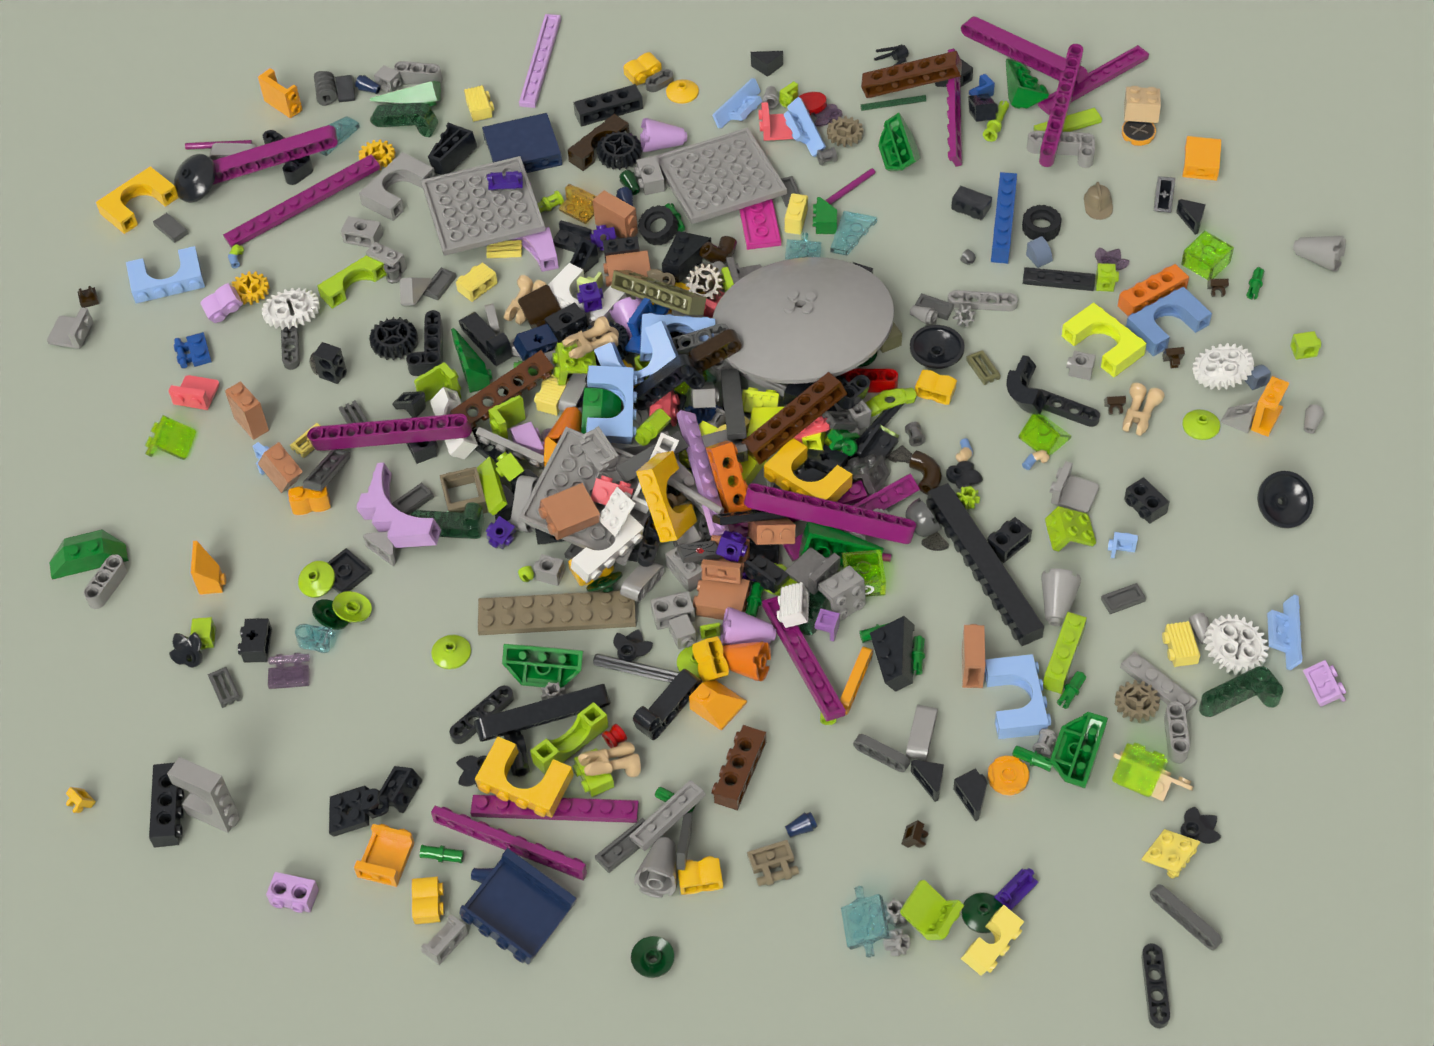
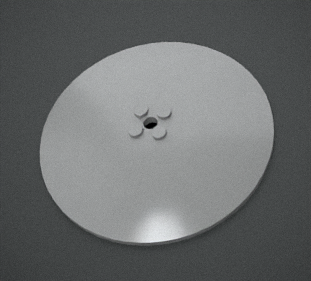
[713,257,894,384]

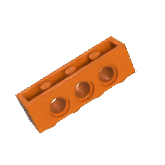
[1118,264,1189,317]
[705,440,752,513]

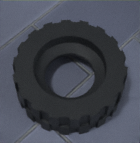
[638,205,678,245]
[1022,205,1062,242]

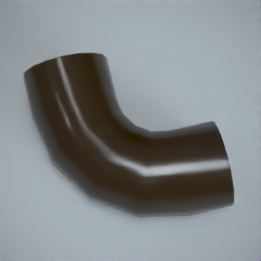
[700,236,737,264]
[909,450,942,495]

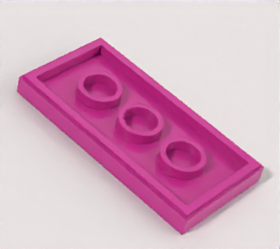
[739,199,781,250]

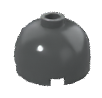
[905,498,941,537]

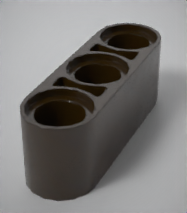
[689,329,742,371]

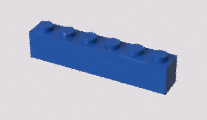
[991,172,1017,264]

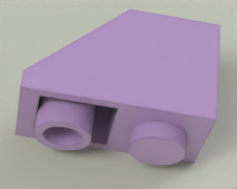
[510,422,545,456]

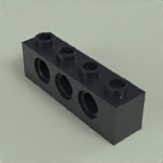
[573,84,643,127]
[149,762,185,848]

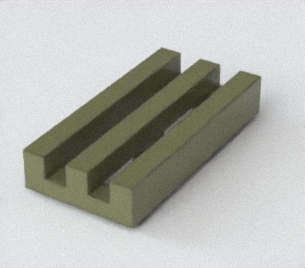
[966,350,1001,385]

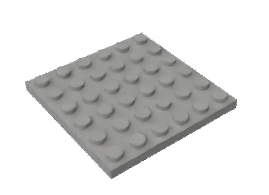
[656,128,787,224]
[421,156,546,256]
[518,427,650,566]

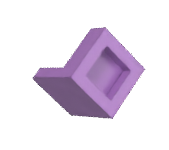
[815,609,840,641]

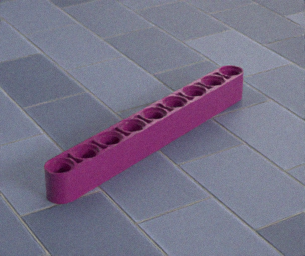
[961,16,1088,87]
[1039,44,1083,167]
[213,125,338,185]
[307,414,472,451]
[744,483,916,544]

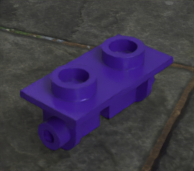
[487,171,523,190]
[994,868,1039,910]

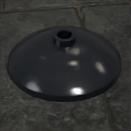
[174,154,216,203]
[910,325,965,369]
[1257,471,1314,528]

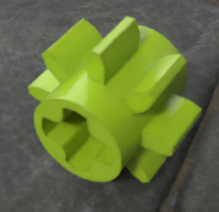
[956,486,980,509]

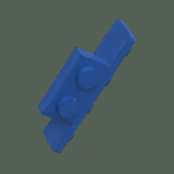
[625,298,670,353]

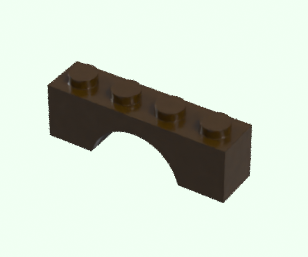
[568,114,630,171]

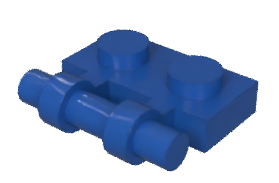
[174,332,212,368]

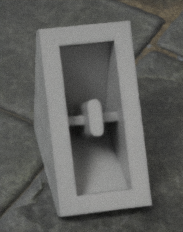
[400,277,432,306]
[1221,402,1258,433]
[363,531,396,566]

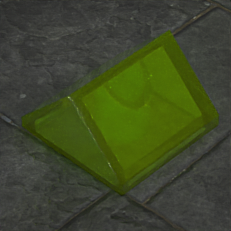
[1018,414,1071,456]

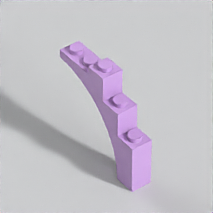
[511,227,559,272]
[356,463,441,548]

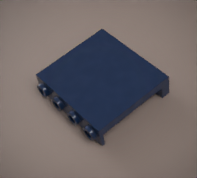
[482,113,562,173]
[459,848,577,965]

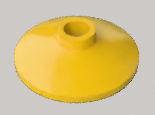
[666,79,699,104]

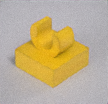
[66,787,96,813]

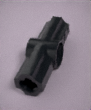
[504,731,530,777]

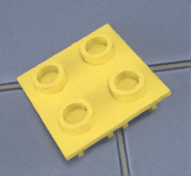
[1141,829,1200,879]

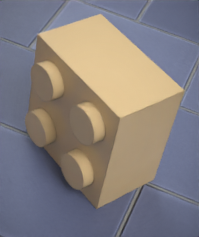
[1124,86,1161,123]

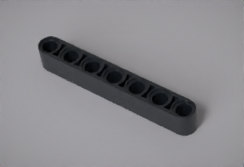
[474,684,611,742]

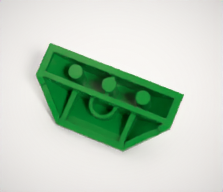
[878,113,921,171]
[49,529,129,580]
[502,644,583,688]
[1050,712,1108,788]

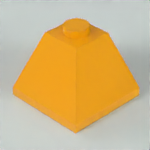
[191,541,226,595]
[689,680,747,731]

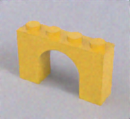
[96,166,179,234]
[764,438,853,502]
[636,451,697,542]
[475,737,574,818]

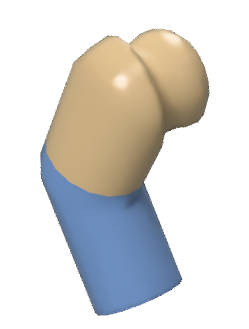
[955,438,973,462]
[1022,450,1050,470]

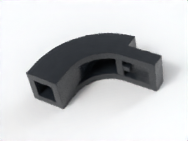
[1006,355,1047,414]

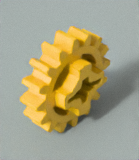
[359,139,396,170]
[231,271,270,305]

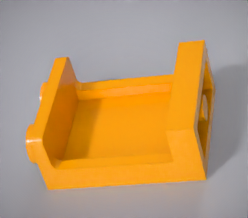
[258,68,302,119]
[1182,136,1221,181]
[1251,376,1289,437]
[354,824,414,887]

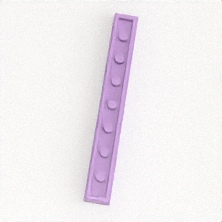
[519,14,561,108]

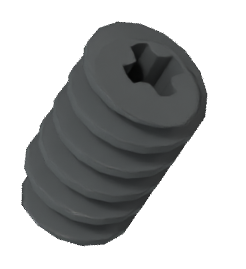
[314,71,337,106]

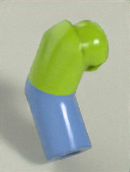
[228,244,244,268]

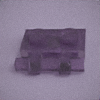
[267,652,310,689]

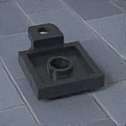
[329,785,389,837]

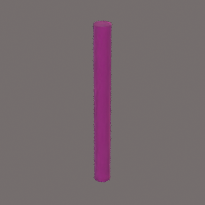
[185,140,253,150]
[825,168,875,205]

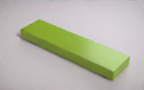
[1033,107,1102,132]
[477,456,507,516]

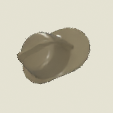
[1084,182,1113,220]

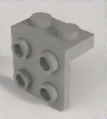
[47,307,93,349]
[1050,461,1099,514]
[818,566,866,621]

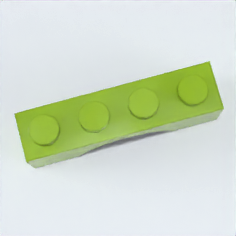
[317,255,387,309]
[1043,612,1087,694]
[530,702,609,775]

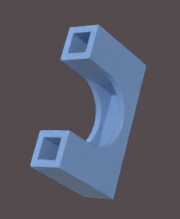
[1126,287,1212,357]

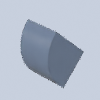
[1026,236,1053,268]
[1245,364,1271,390]

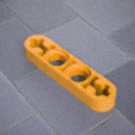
[840,646,873,715]

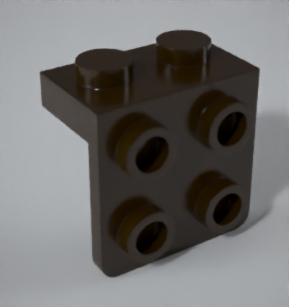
[518,285,561,329]

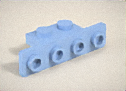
[712,78,762,128]
[783,97,826,157]
[1267,594,1303,670]

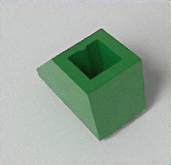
[812,197,837,234]

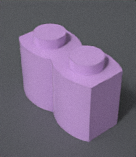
[201,283,243,323]

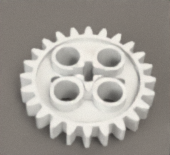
[262,288,320,330]
[1192,343,1254,390]
[1203,614,1269,676]

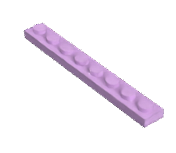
[676,410,729,536]

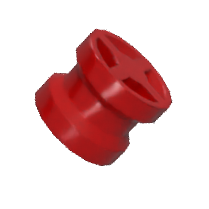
[602,724,627,748]

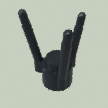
[874,44,909,66]

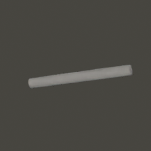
[667,477,724,514]

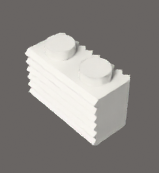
[777,582,810,628]

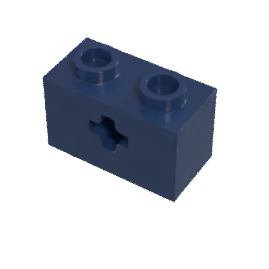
[513,324,558,361]

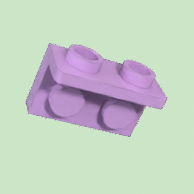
[1303,660,1347,707]

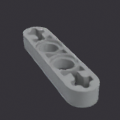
[947,290,1018,311]

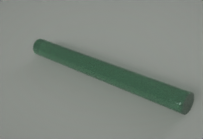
[860,95,926,111]

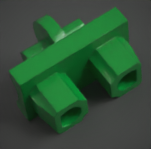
[827,429,860,456]

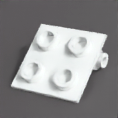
[599,487,636,537]

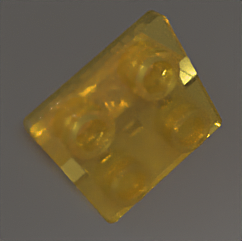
[559,184,597,224]

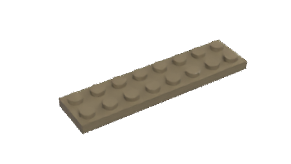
[478,591,636,635]

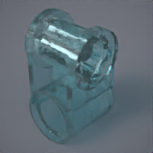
[295,624,335,653]

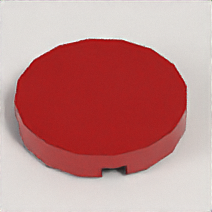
[798,92,827,115]

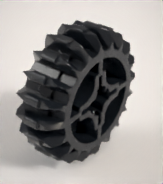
[596,131,642,170]
[369,316,418,360]

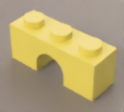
[960,905,1024,976]

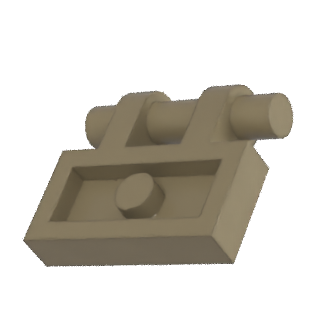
[747,840,799,886]

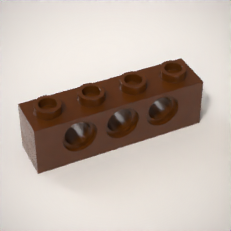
[712,725,767,811]

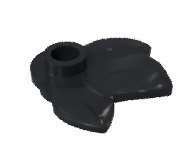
[946,461,983,490]
[613,629,653,661]
[169,632,203,668]
[456,755,487,788]
[1180,807,1221,844]

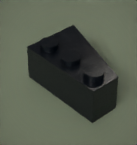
[428,122,477,175]
[662,231,711,283]
[870,616,915,692]

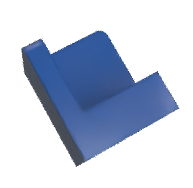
[969,74,995,97]

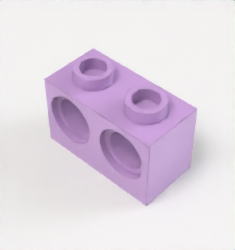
[266,872,319,913]

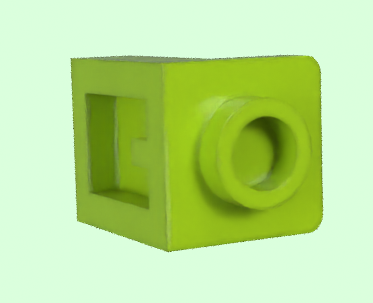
[779,81,798,109]

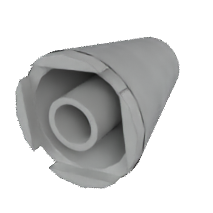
[1293,236,1346,272]
[1041,569,1081,626]
[634,837,677,898]

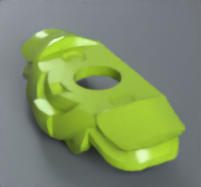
[865,387,916,417]

